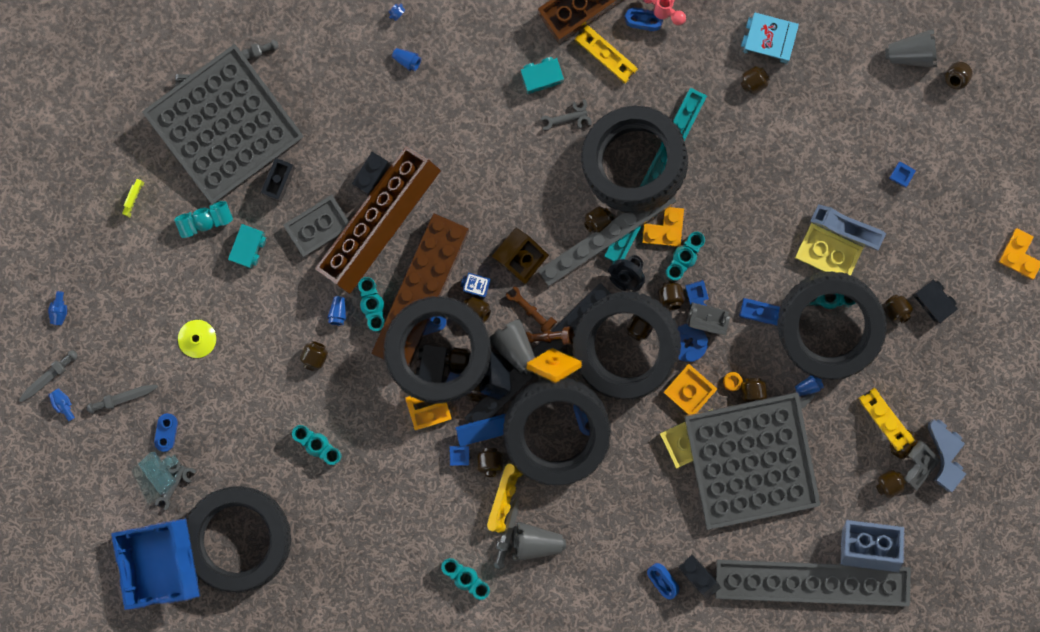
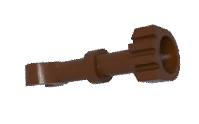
[506,286,557,333]
[526,326,575,345]

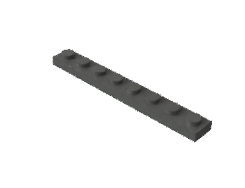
[538,197,676,287]

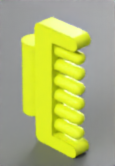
[122,179,144,217]

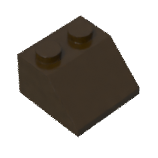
[492,227,549,284]

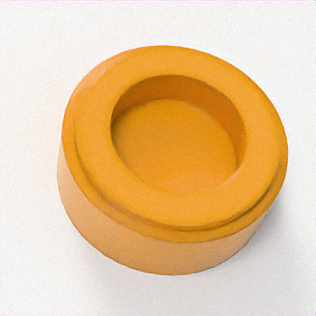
[723,372,743,391]

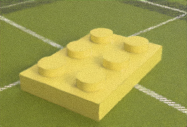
[795,223,863,276]
[660,409,712,469]

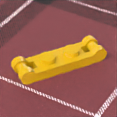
[574,25,638,84]
[858,387,914,451]
[487,464,522,533]

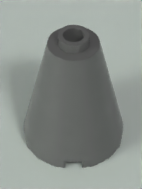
[885,29,937,68]
[489,319,535,375]
[512,522,566,561]

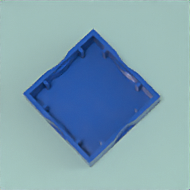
[111,519,200,610]

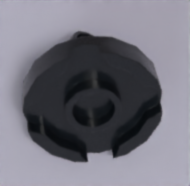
[608,255,645,292]

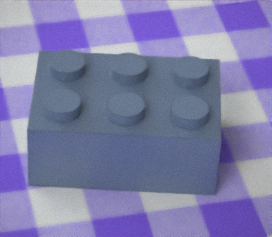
[841,520,904,572]

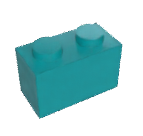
[521,57,564,94]
[228,224,267,269]

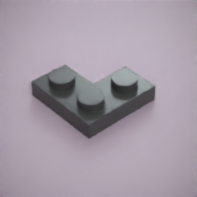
[904,441,940,490]

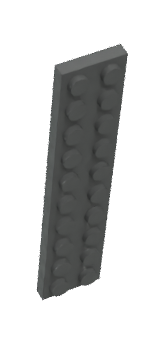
[715,559,911,606]

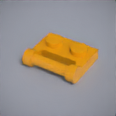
[405,396,452,431]

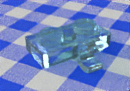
[138,452,179,494]

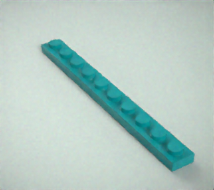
[604,87,707,261]

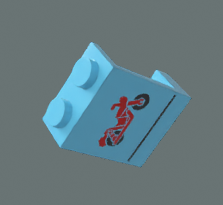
[741,12,799,64]

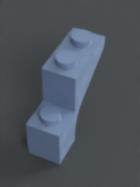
[810,204,886,250]
[927,419,966,492]

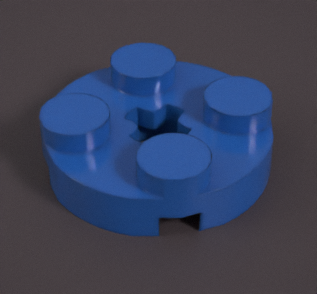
[677,324,708,362]

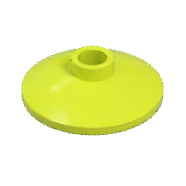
[178,320,216,358]

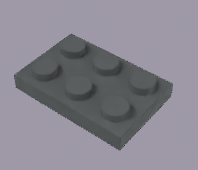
[283,195,349,258]

